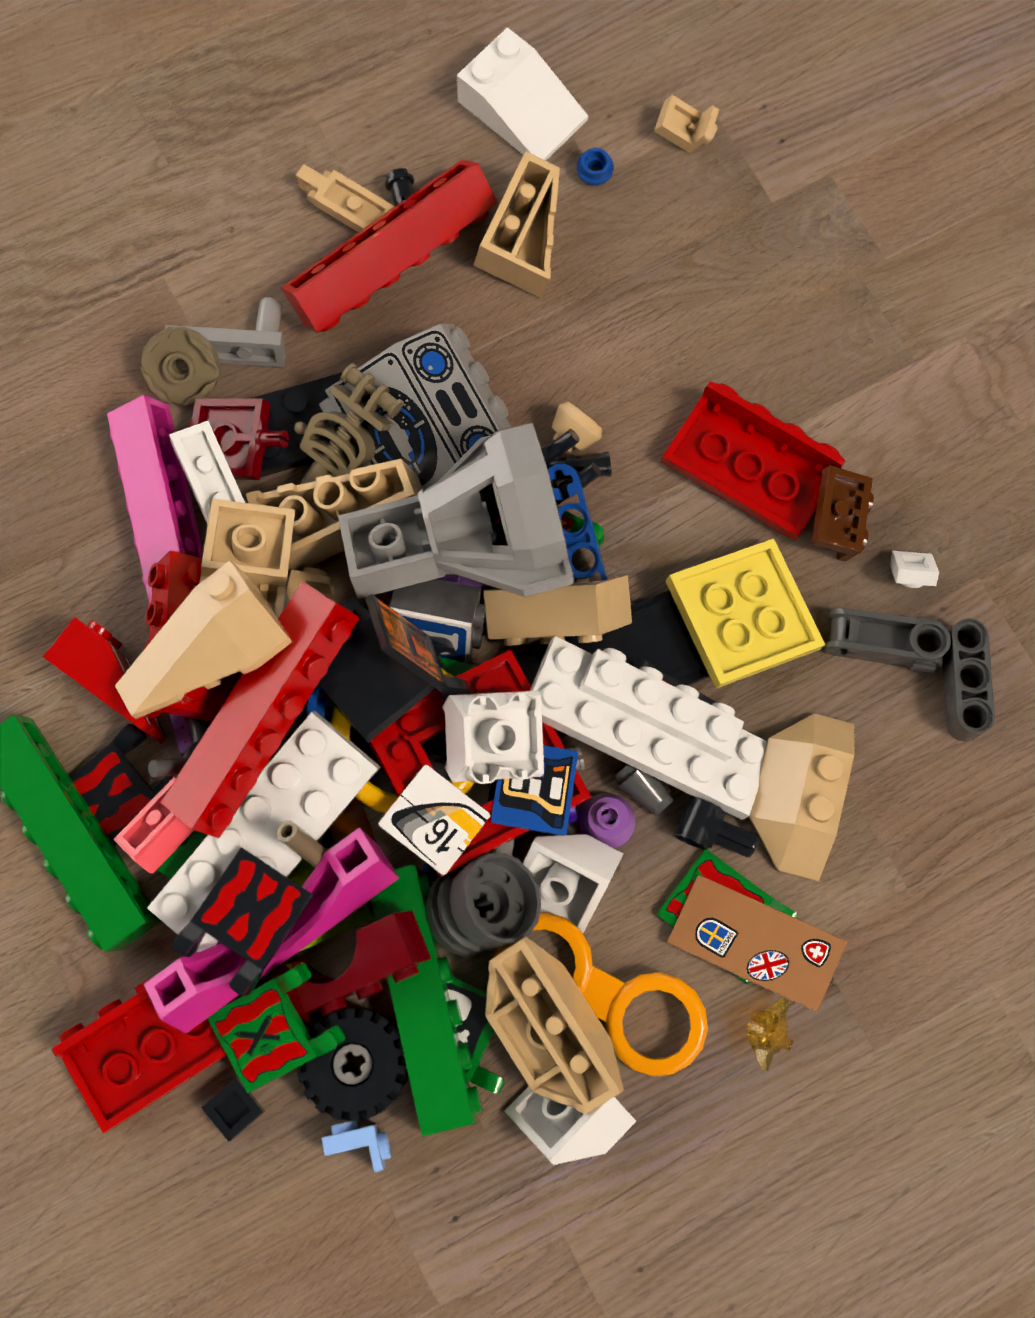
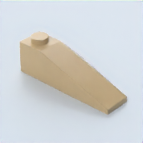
[115,560,293,719]

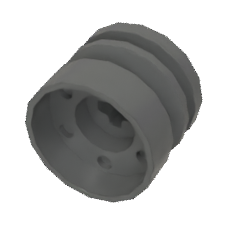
[425,853,541,957]

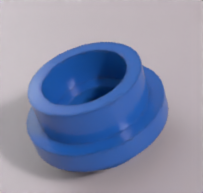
[576,148,614,186]

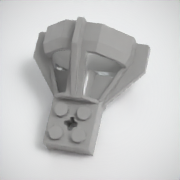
[338,423,574,599]

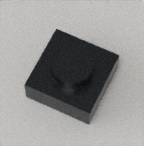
[201,1077,265,1142]

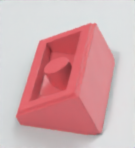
[114,777,194,874]

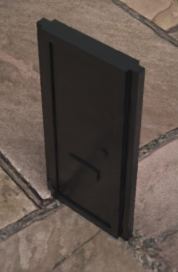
[514,590,710,739]

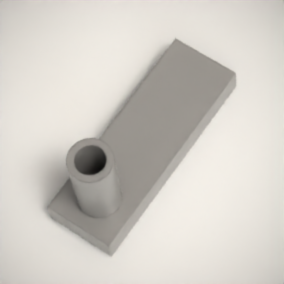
[165,297,287,368]

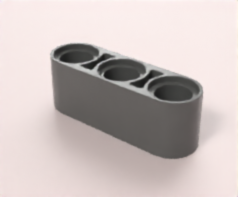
[942,618,995,742]

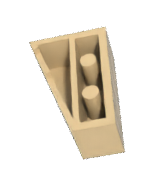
[473,151,560,299]
[483,575,632,646]

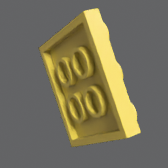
[665,539,825,689]

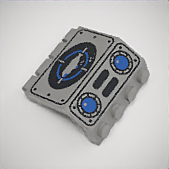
[319,323,511,491]

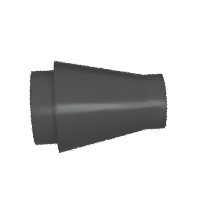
[613,763,673,816]

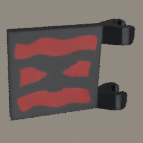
[70,724,178,847]
[172,847,314,997]

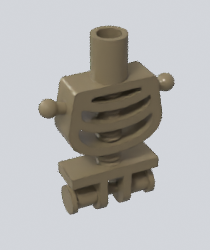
[294,363,404,484]

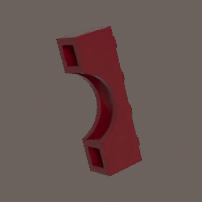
[254,910,431,1026]

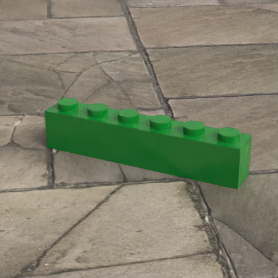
[0,714,161,952]
[370,864,483,1137]

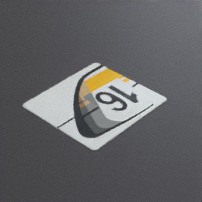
[379,765,490,875]

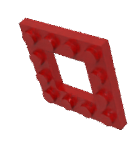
[369,650,591,878]

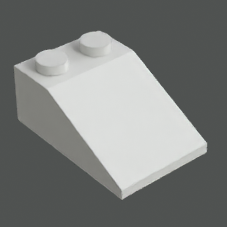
[457,27,588,161]

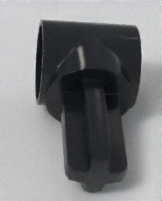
[673,796,758,857]

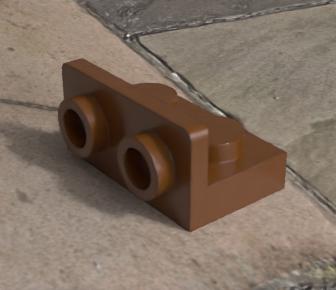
[811,465,874,561]

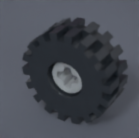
[298,1008,409,1121]

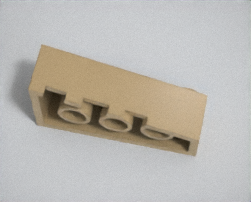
[245,459,422,576]

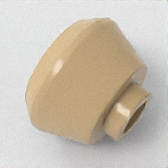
[552,402,602,453]

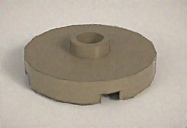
[140,327,220,406]

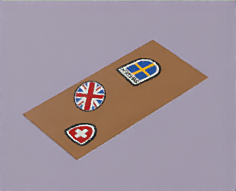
[667,875,848,1012]

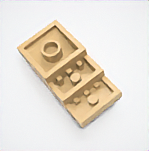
[200,498,295,672]

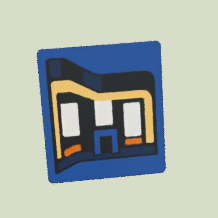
[491,745,578,836]

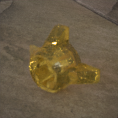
[747,997,793,1071]

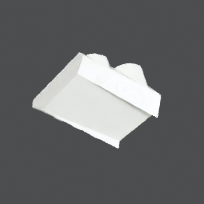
[442,691,544,784]

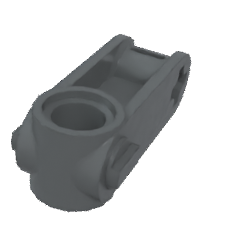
[825,608,951,673]

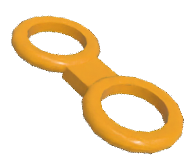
[492,912,708,1077]

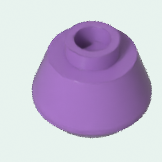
[579,793,635,848]

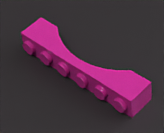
[144,827,399,1033]

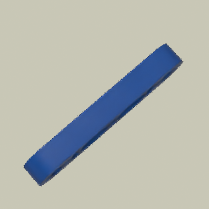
[548,464,608,582]

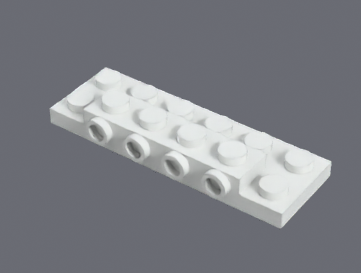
[530,636,767,820]

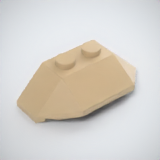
[749,713,855,882]
[485,937,624,1114]

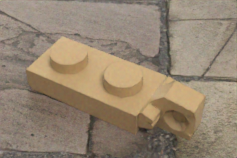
[295,164,395,232]

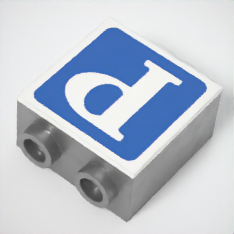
[389,579,486,664]

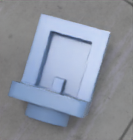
[322,1121,391,1172]

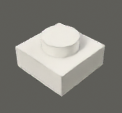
[890,551,939,588]

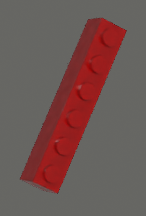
[281,159,498,333]
[161,581,360,838]

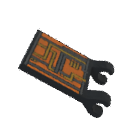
[365,594,471,703]

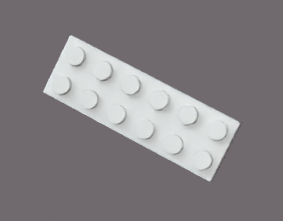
[147,711,380,953]

